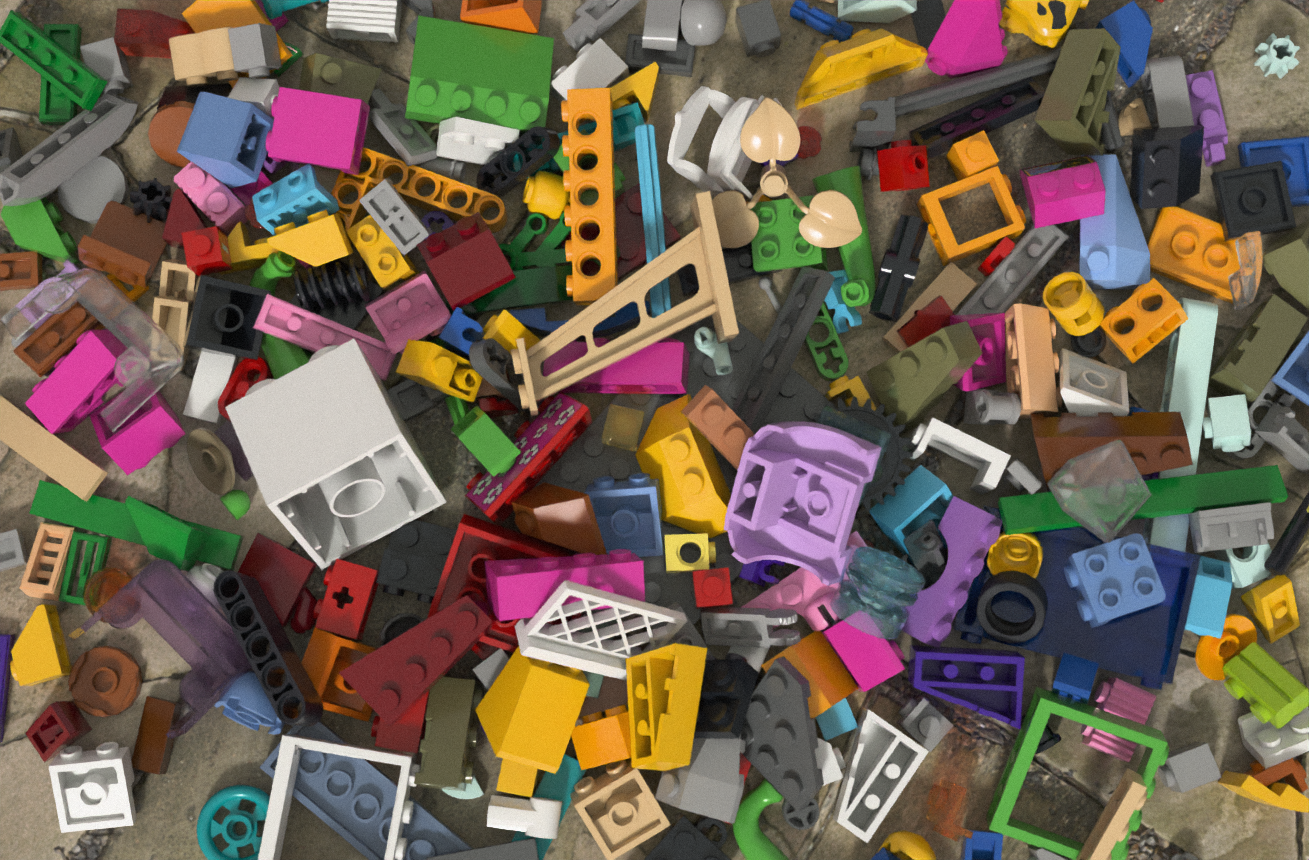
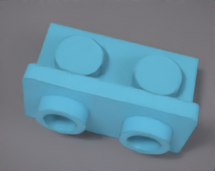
[252,164,339,236]

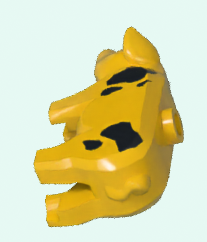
[999,0,1089,48]

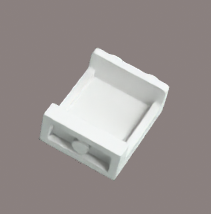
[906,417,1011,495]

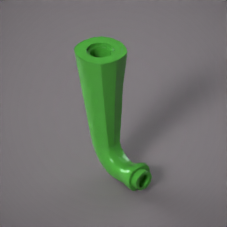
[812,166,876,307]
[249,251,312,379]
[732,778,790,860]

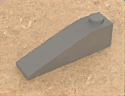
[655,734,745,824]

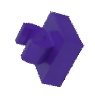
[739,560,785,587]

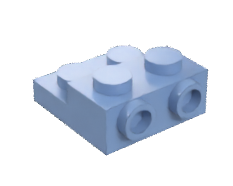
[585,473,665,557]

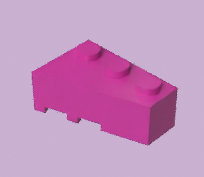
[25,328,149,434]

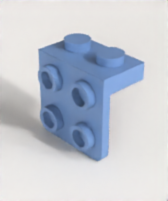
[1064,533,1166,628]

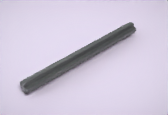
[886,48,1061,118]

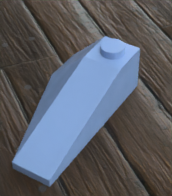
[1079,154,1150,290]

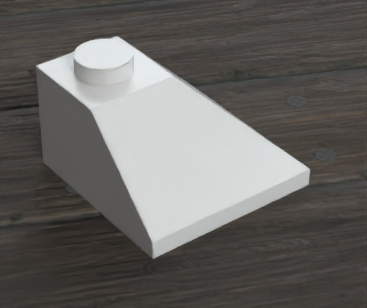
[1059,348,1129,417]

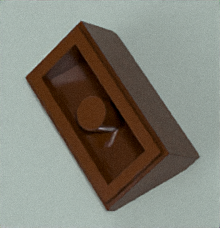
[131,696,183,775]

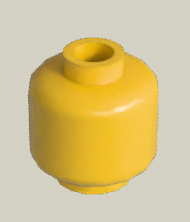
[522,171,571,219]

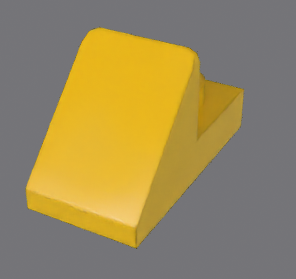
[610,62,659,122]
[219,221,280,275]
[1241,574,1300,644]

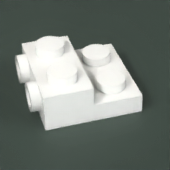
[49,742,137,833]

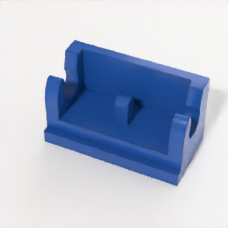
[439,307,484,361]

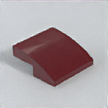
[235,533,317,627]

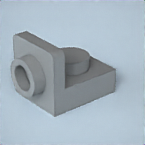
[896,696,954,752]

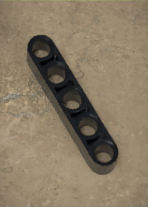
[213,571,323,727]

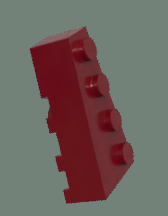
[339,592,499,726]

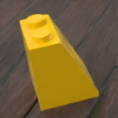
[475,646,590,774]

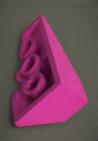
[925,0,1008,79]

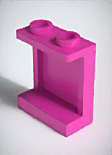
[265,87,370,175]

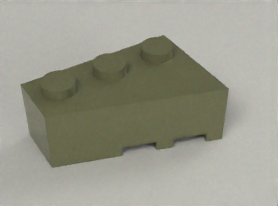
[1035,28,1121,156]
[1208,294,1308,402]
[414,677,484,791]

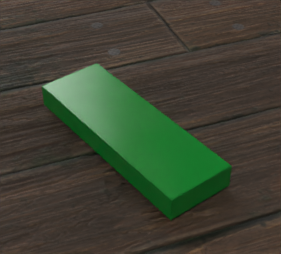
[39,24,82,125]

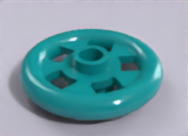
[197,785,270,860]

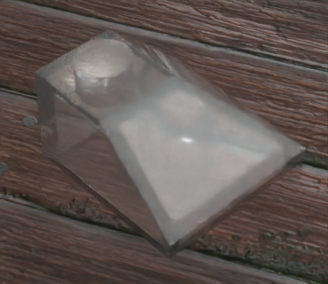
[1047,440,1151,543]

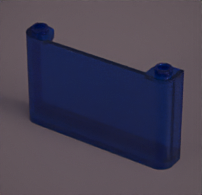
[954,505,1201,690]

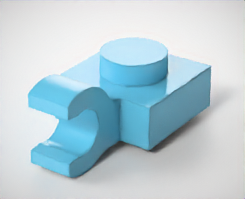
[824,270,862,334]

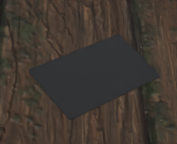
[911,0,946,51]

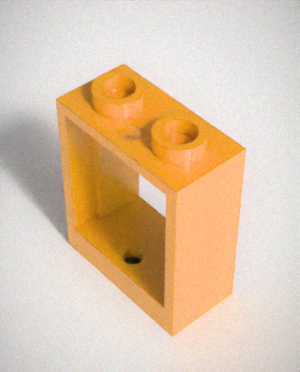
[916,166,1026,266]

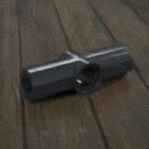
[869,215,929,322]

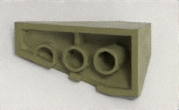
[1263,218,1309,311]

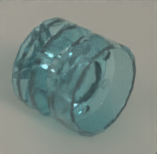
[830,547,926,639]

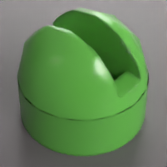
[220,489,251,520]

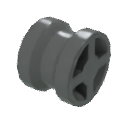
[782,798,820,830]

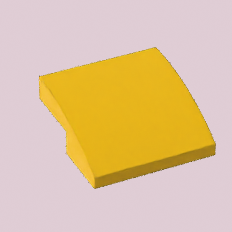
[1218,770,1309,812]

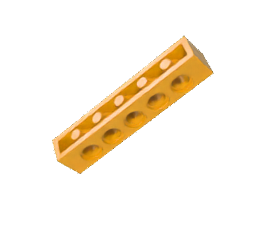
[561,88,618,305]

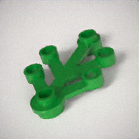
[499,212,620,271]

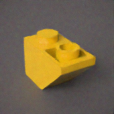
[267,210,354,267]
[483,310,541,355]
[396,339,483,402]

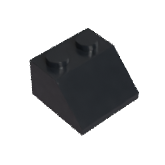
[1130,125,1204,209]
[183,275,272,360]

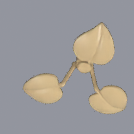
[712,97,862,248]

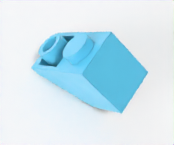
[1181,554,1232,638]

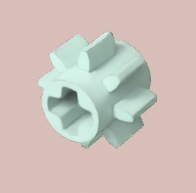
[1254,33,1300,78]

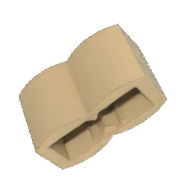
[169,27,242,87]

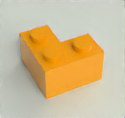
[571,704,631,770]

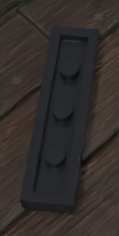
[909,77,1045,160]

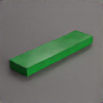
[0,10,108,111]

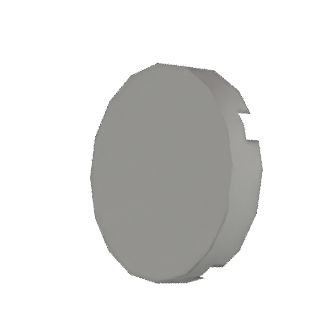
[57,156,129,224]

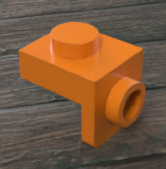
[1243,758,1308,792]

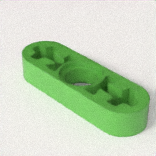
[804,302,849,381]

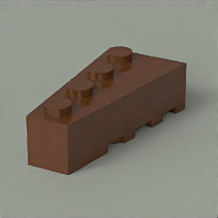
[1030,412,1193,492]

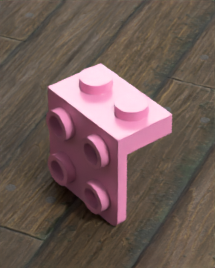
[364,271,452,354]

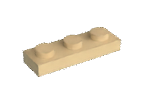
[1076,768,1147,860]

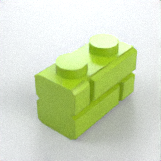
[1222,642,1309,729]

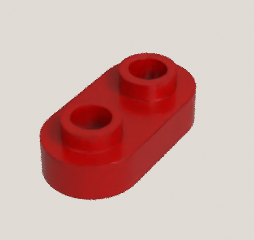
[218,357,273,423]

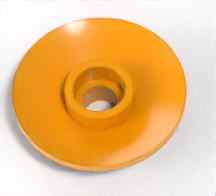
[1195,614,1257,681]

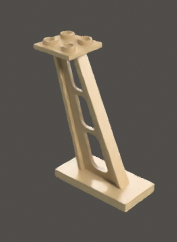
[511,191,739,416]

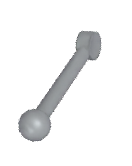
[758,276,782,315]

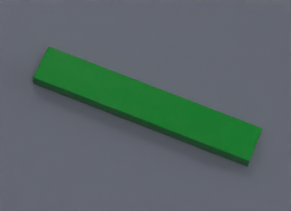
[29,480,243,570]

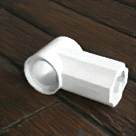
[487,794,562,839]

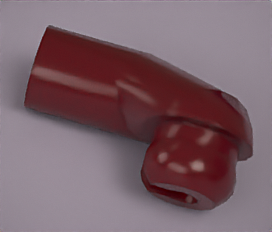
[290,586,318,634]

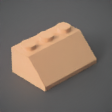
[1005,303,1062,419]

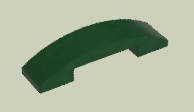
[445,265,574,317]

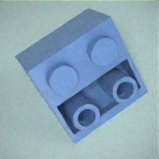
[177,91,274,188]

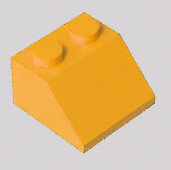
[761,631,859,718]

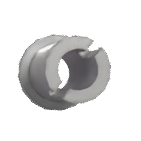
[420,156,466,183]

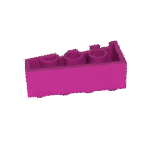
[485,549,645,621]

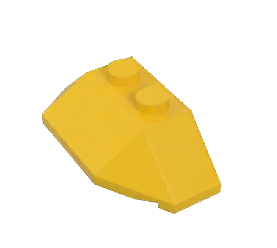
[794,28,928,110]
[635,394,731,538]

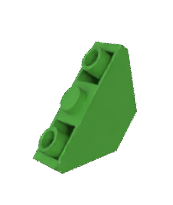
[0,197,80,265]
[451,406,521,477]

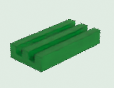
[58,531,112,607]

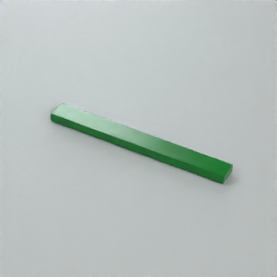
[998,465,1288,535]

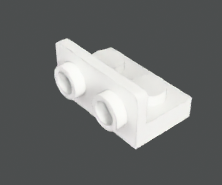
[436,117,520,165]
[1238,706,1309,769]

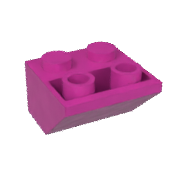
[822,607,905,692]

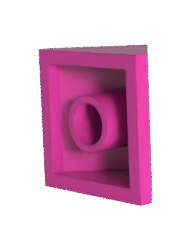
[950,313,1006,391]

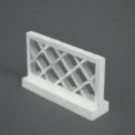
[515,580,687,681]

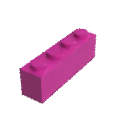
[543,338,690,394]

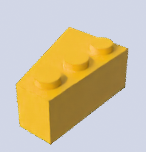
[626,643,707,771]

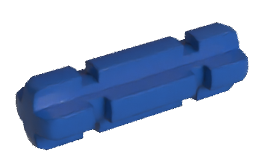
[789,0,853,42]

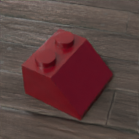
[417,212,516,311]

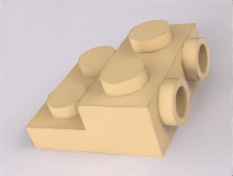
[570,758,671,860]

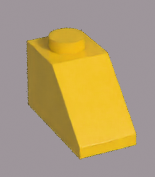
[10,604,72,686]

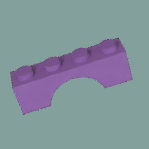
[889,496,1002,648]

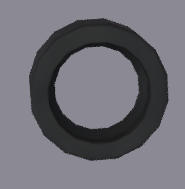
[976,570,1048,643]

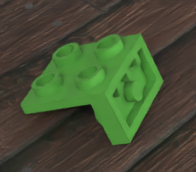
[751,195,828,272]

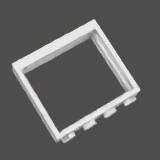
[258,734,421,860]

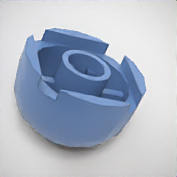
[214,671,285,735]

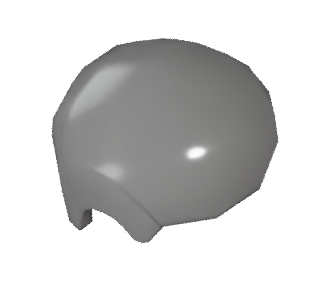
[680,0,727,46]

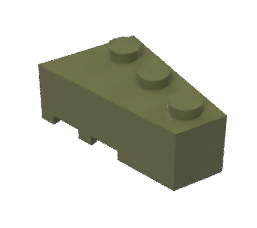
[866,321,982,433]

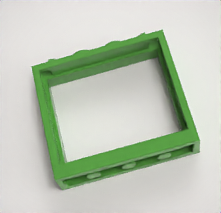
[986,687,1169,860]

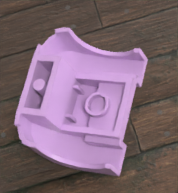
[724,421,882,586]

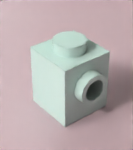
[1203,394,1251,452]

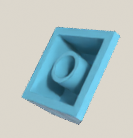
[869,465,953,567]

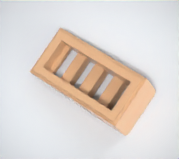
[19,522,77,601]

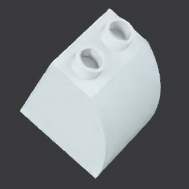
[225,338,447,570]

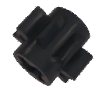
[130,178,172,223]

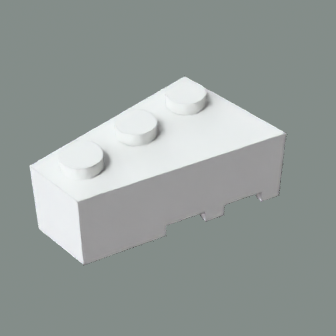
[833,708,929,843]

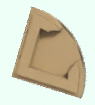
[1119,98,1152,136]

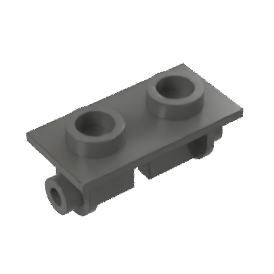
[903,520,948,588]

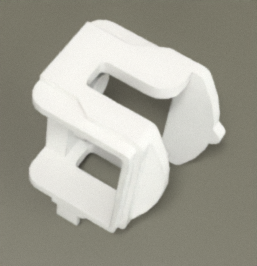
[667,86,782,202]

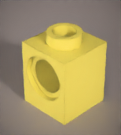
[665,533,716,573]

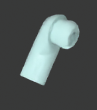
[694,327,733,375]

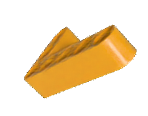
[331,147,508,244]

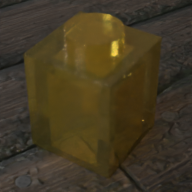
[601,404,645,452]

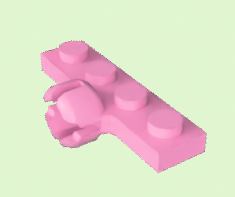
[741,530,877,632]

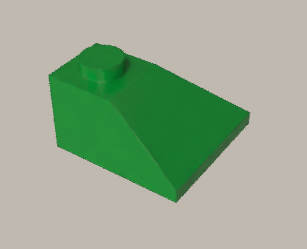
[125,496,211,574]

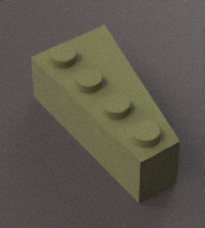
[286,53,382,194]

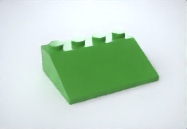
[405,15,554,138]

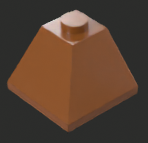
[511,482,607,555]

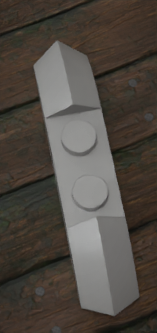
[0,93,138,206]

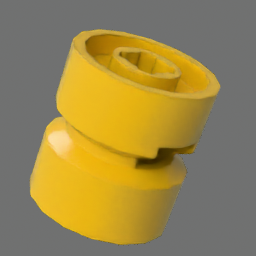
[1043,272,1105,336]

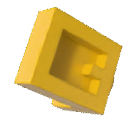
[825,375,876,411]

